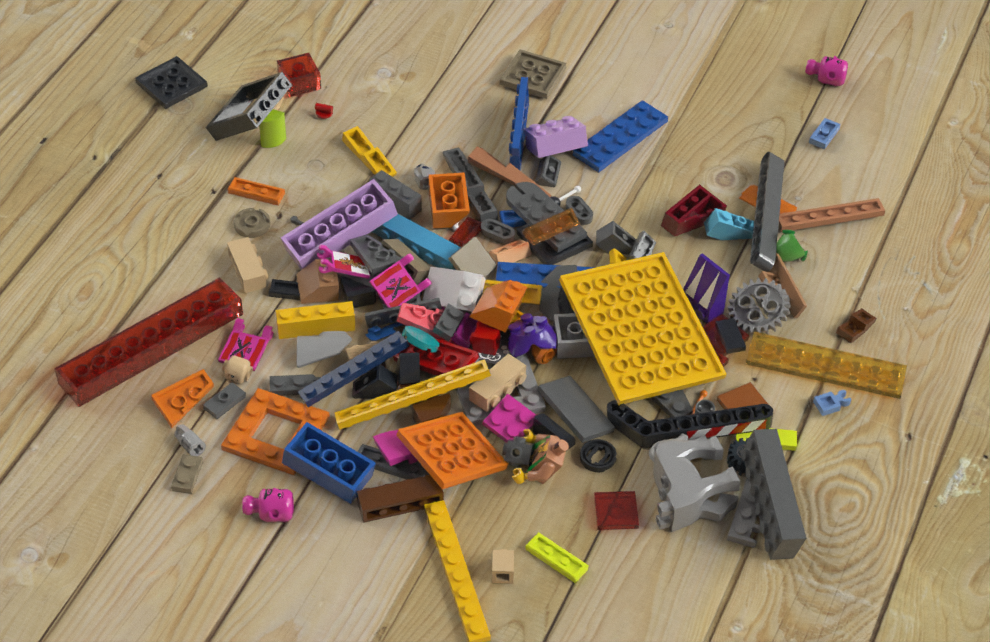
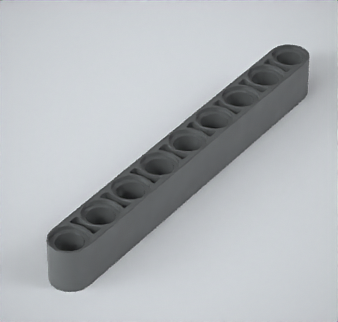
[750,152,785,272]

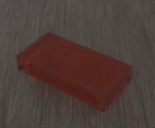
[449,217,482,247]

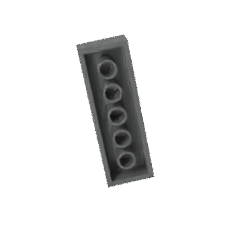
[741,429,807,560]

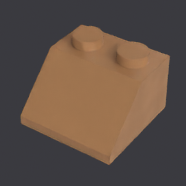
[296,258,339,304]

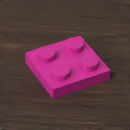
[482,394,536,443]

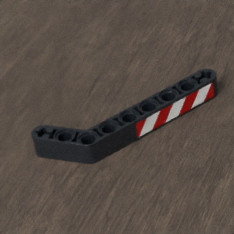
[607,400,773,448]

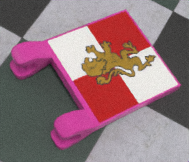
[317,245,370,279]

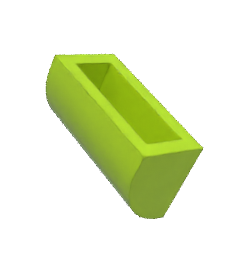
[259,109,286,148]

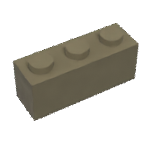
[382,239,430,285]

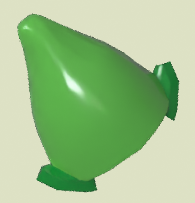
[776,229,808,262]

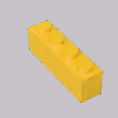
[276,301,355,339]

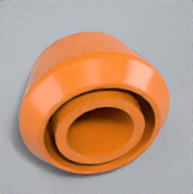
[532,344,557,364]

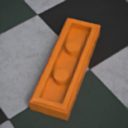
[228,177,285,206]

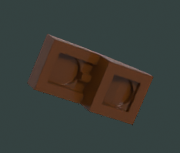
[836,308,877,343]

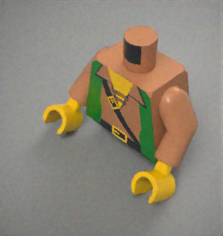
[512,429,569,484]

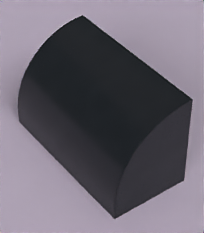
[533,413,576,451]

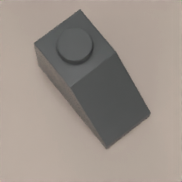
[596,221,637,255]

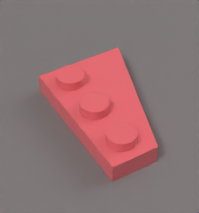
[397,303,452,342]

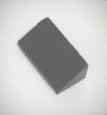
[535,155,562,187]

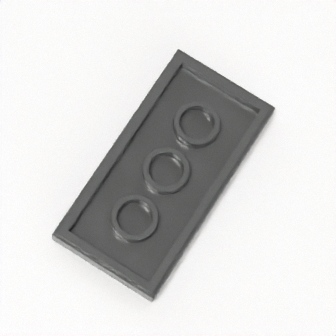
[537,376,615,443]

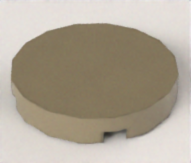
[234,208,270,238]

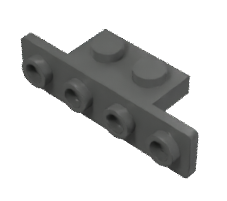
[364,294,442,328]

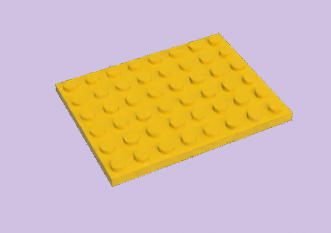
[559,252,727,405]

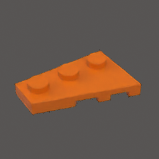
[151,369,214,428]

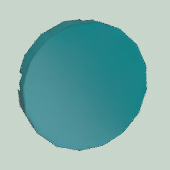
[402,326,439,353]

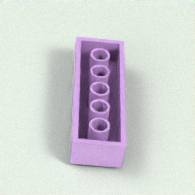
[281,179,398,270]

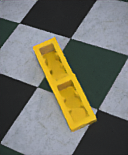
[342,126,397,177]

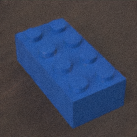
[282,422,376,504]

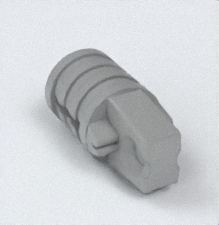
[174,424,206,456]

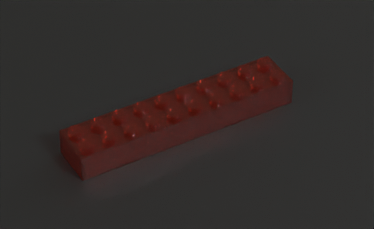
[54,277,243,407]

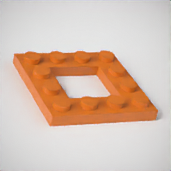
[221,388,330,475]

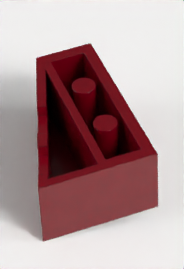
[661,184,727,237]

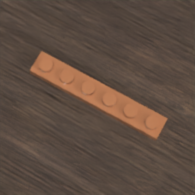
[779,198,885,232]

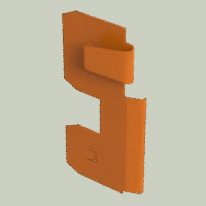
[739,185,797,214]

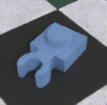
[813,390,851,416]

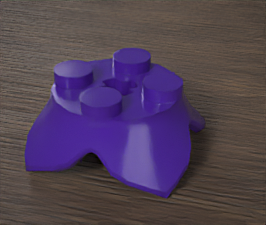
[507,313,557,358]

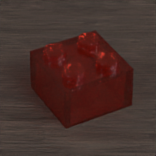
[277,52,321,97]

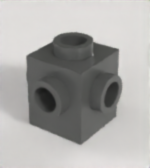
[502,436,534,467]

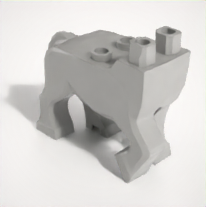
[649,434,740,532]

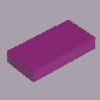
[451,312,478,348]

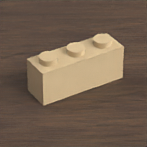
[227,237,268,293]
[469,353,527,412]

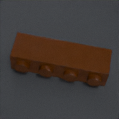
[357,475,444,523]

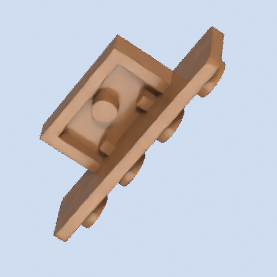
[758,253,807,318]

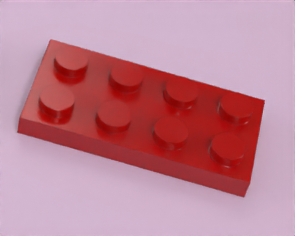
[393,338,479,376]

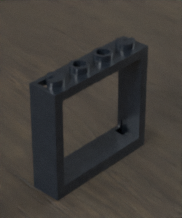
[205,72,292,141]

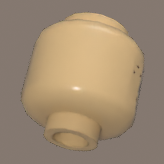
[222,355,253,384]

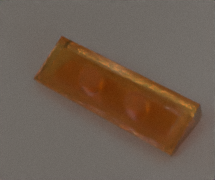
[522,208,580,246]

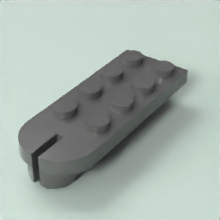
[506,182,587,253]

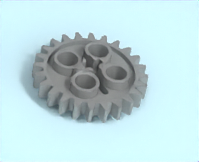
[728,278,791,336]

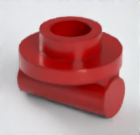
[315,103,333,119]

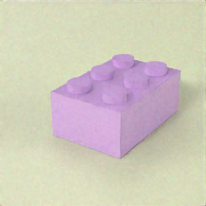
[524,116,588,158]

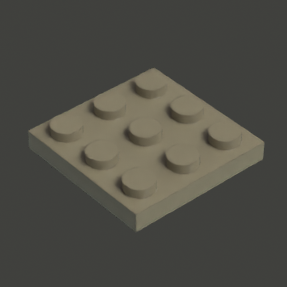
[500,49,566,99]

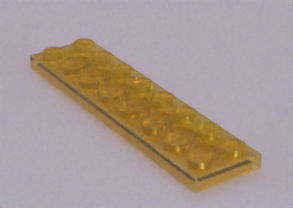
[746,332,907,399]

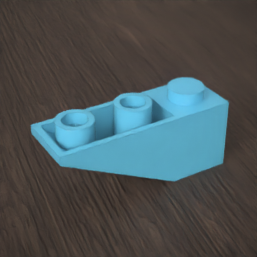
[704,208,754,240]

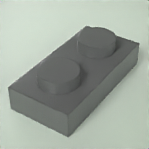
[432,303,465,342]

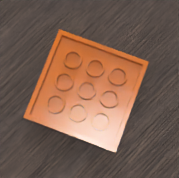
[396,412,508,489]

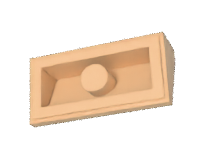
[489,239,532,265]

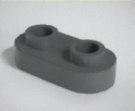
[565,196,593,225]
[481,219,515,244]

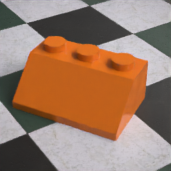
[428,172,470,229]
[470,280,527,333]

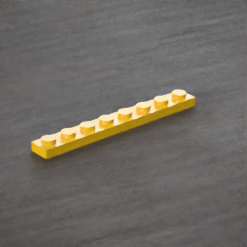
[334,359,491,430]
[424,500,491,642]

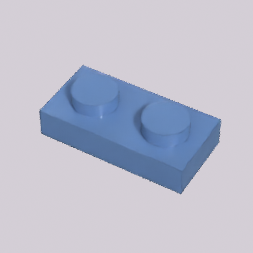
[809,118,841,149]

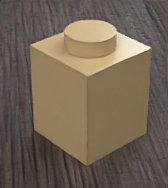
[492,549,514,584]

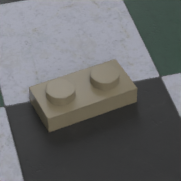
[171,454,203,494]

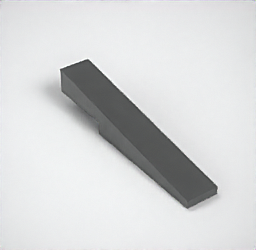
[443,147,498,226]

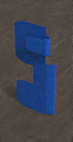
[365,322,403,341]

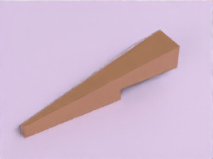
[468,146,552,197]

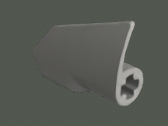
[297,331,352,368]

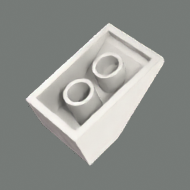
[423,267,486,314]

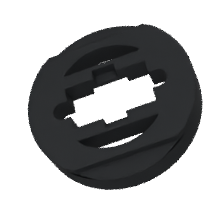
[580,439,617,473]

